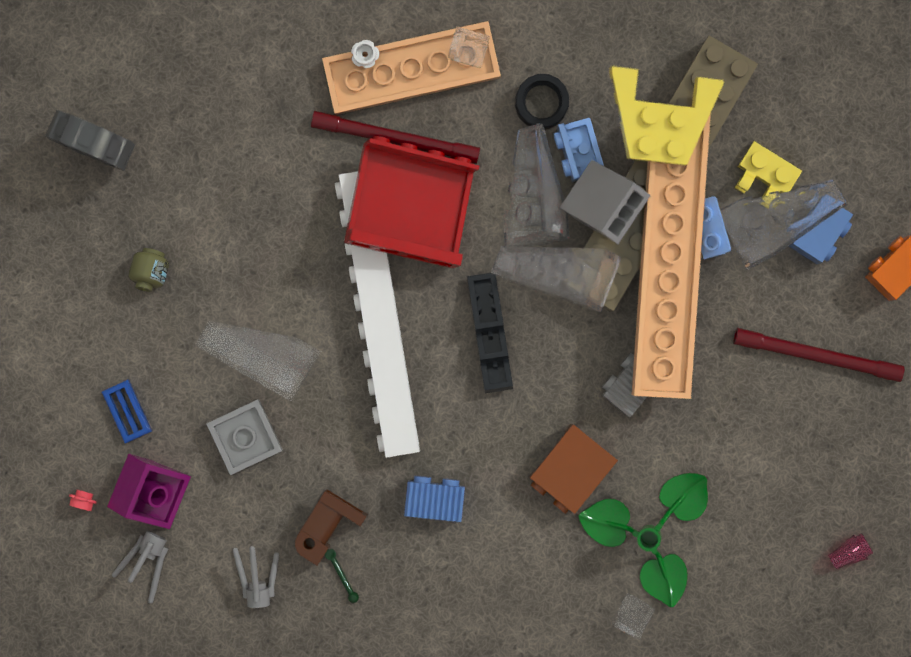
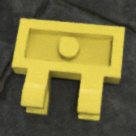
[735,141,802,208]

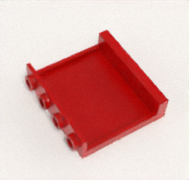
[344,136,479,269]

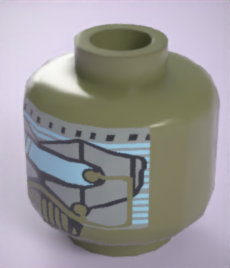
[128,248,169,292]

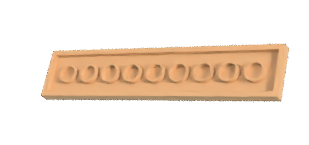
[632,106,711,399]

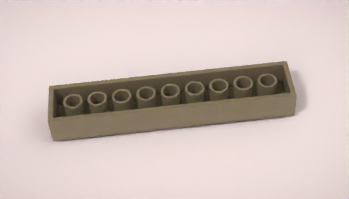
[562,35,758,312]

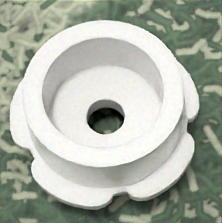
[351,40,379,68]

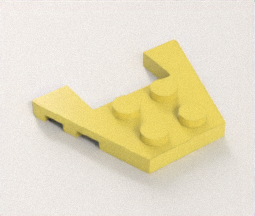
[609,66,724,165]

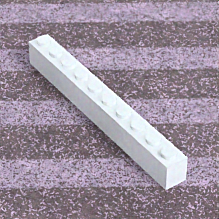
[335,171,420,457]

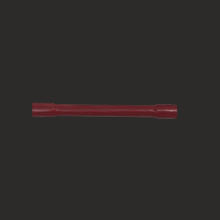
[311,111,480,164]
[733,328,905,382]

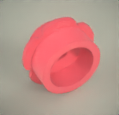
[69,490,97,511]

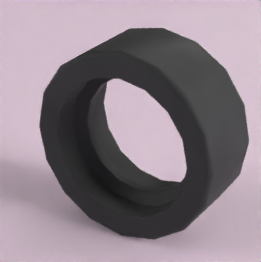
[515,74,569,130]

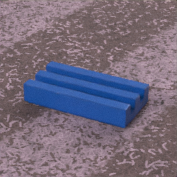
[102,380,152,443]

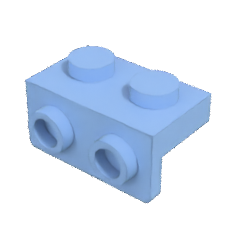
[553,117,604,182]
[701,196,731,259]

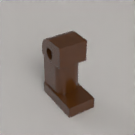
[295,489,368,566]

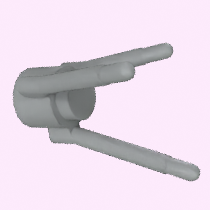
[112,531,169,604]
[233,546,279,608]

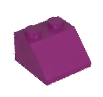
[107,453,191,529]

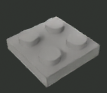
[206,399,283,475]

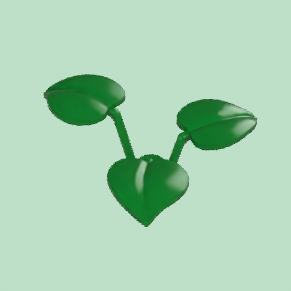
[579,473,708,607]

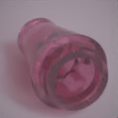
[828,533,873,570]

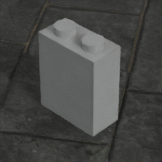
[560,160,651,244]

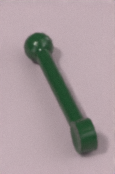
[325,549,359,603]

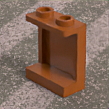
[529,423,618,514]

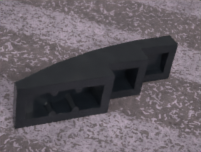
[467,272,513,394]

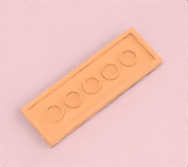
[322,21,501,115]

